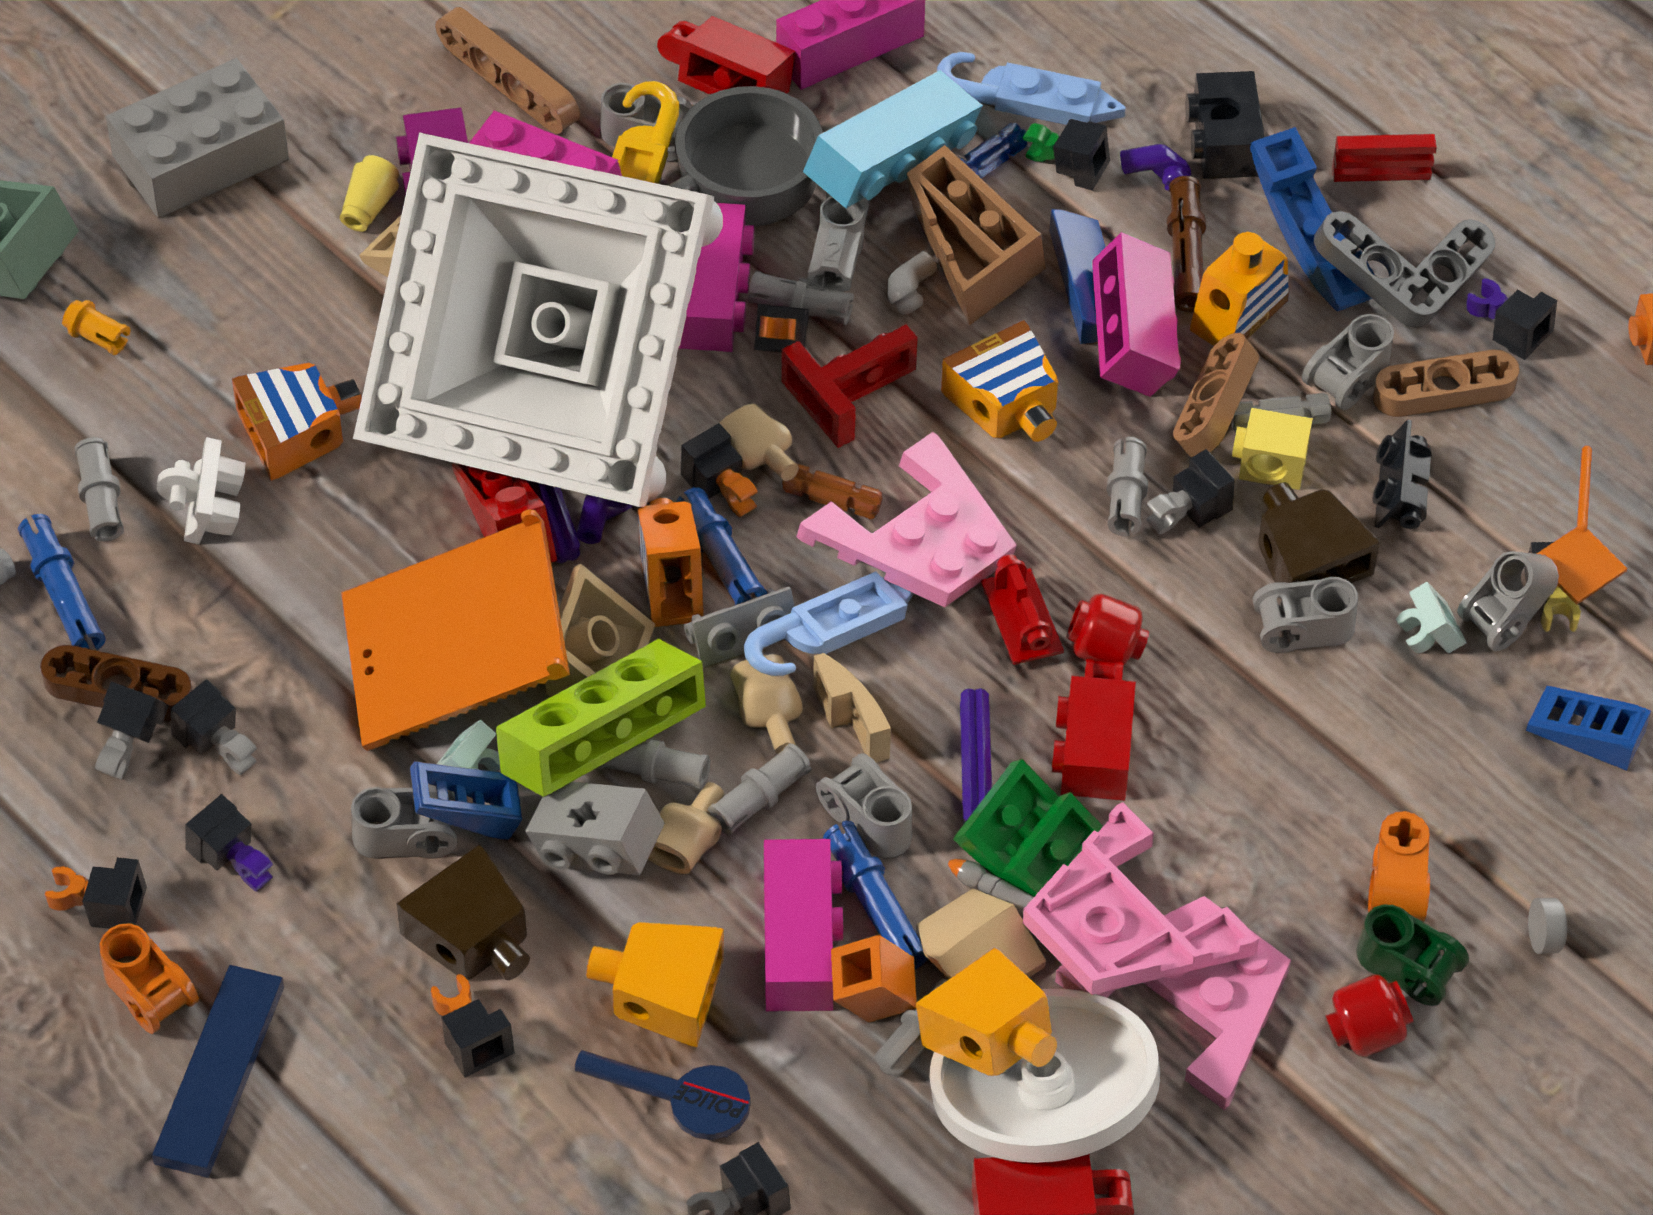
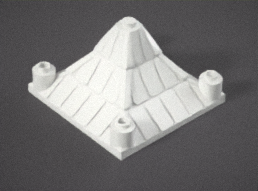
[353,133,723,507]

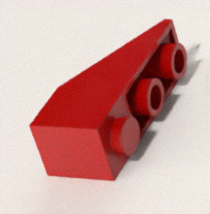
[451,463,558,563]

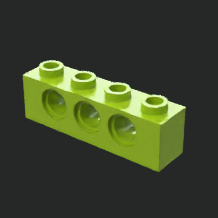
[496,639,706,797]

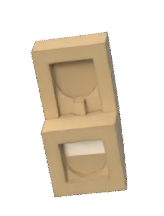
[813,653,891,763]

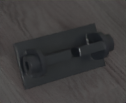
[1372,419,1432,529]

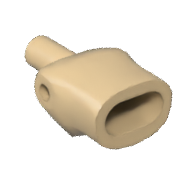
[720,404,798,481]
[730,654,803,754]
[648,782,724,874]

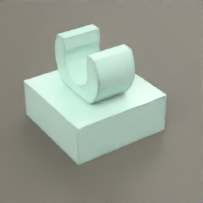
[1396,582,1467,654]
[437,720,500,772]

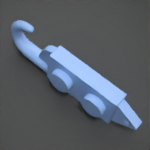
[937,52,1126,125]
[744,571,914,676]

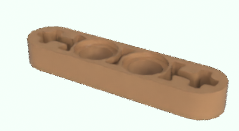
[435,7,580,134]

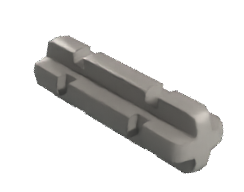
[1231,393,1331,432]

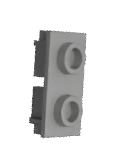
[684,587,794,668]

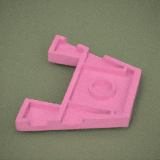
[796,432,1017,607]
[1023,802,1259,995]
[1055,896,1291,1110]

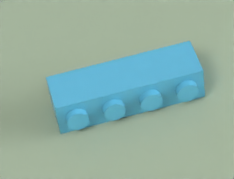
[803,70,983,208]

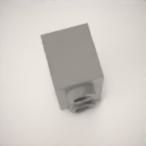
[526,782,665,875]

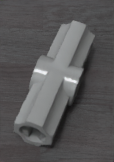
[807,193,871,292]

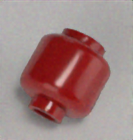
[1066,594,1149,667]
[1325,974,1414,1057]

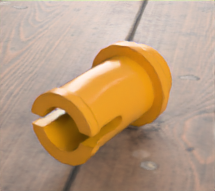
[62,300,131,355]

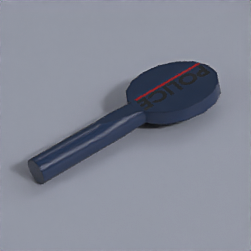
[575,1050,751,1140]

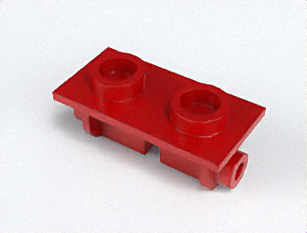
[981,555,1064,665]

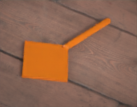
[1537,445,1628,605]

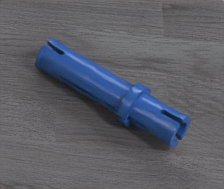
[676,488,768,605]
[18,514,106,650]
[823,821,928,969]

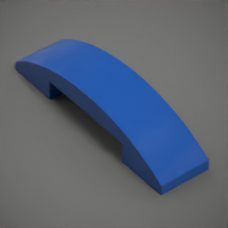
[1250,127,1375,312]

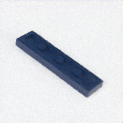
[152,964,284,1178]

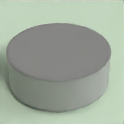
[1528,898,1567,954]

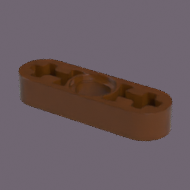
[40,645,192,722]

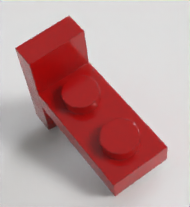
[781,324,918,448]

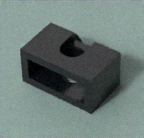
[1185,71,1265,179]

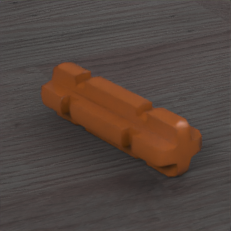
[782,463,883,519]

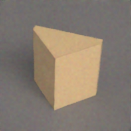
[546,564,655,696]

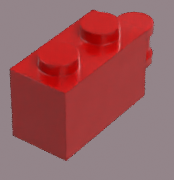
[657,16,796,95]
[1051,659,1136,801]
[971,1153,1134,1215]

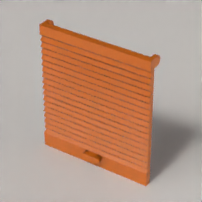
[341,509,570,751]

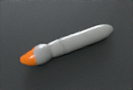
[948,858,1034,916]

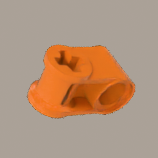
[1368,811,1430,922]
[100,923,199,1034]

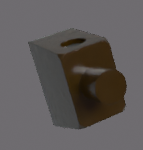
[1258,482,1380,583]
[396,845,530,980]

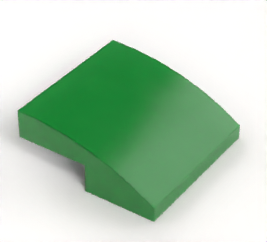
[953,759,1103,897]

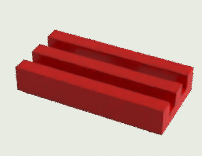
[1332,134,1437,182]

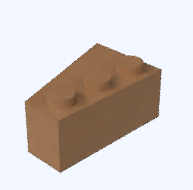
[907,145,1046,326]

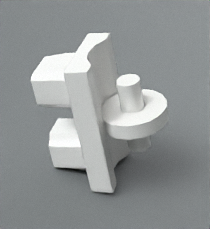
[157,437,246,544]

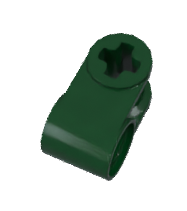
[1356,904,1469,1006]

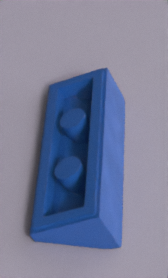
[1049,209,1106,344]

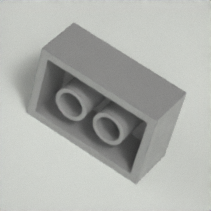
[106,58,289,218]

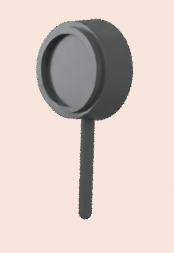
[668,86,823,226]

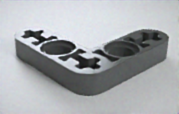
[1314,211,1495,328]

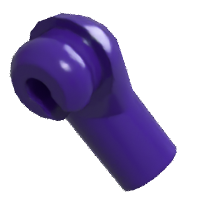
[1120,144,1191,191]
[576,494,632,544]

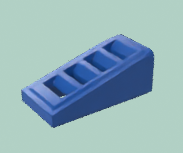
[1526,686,1651,771]
[410,761,522,840]

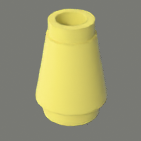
[339,155,399,232]

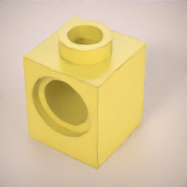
[1232,408,1313,490]

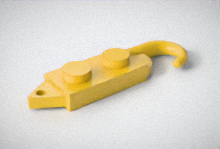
[612,81,679,184]

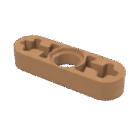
[1173,333,1259,457]
[1373,350,1520,417]

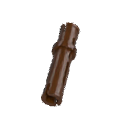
[1166,176,1206,312]

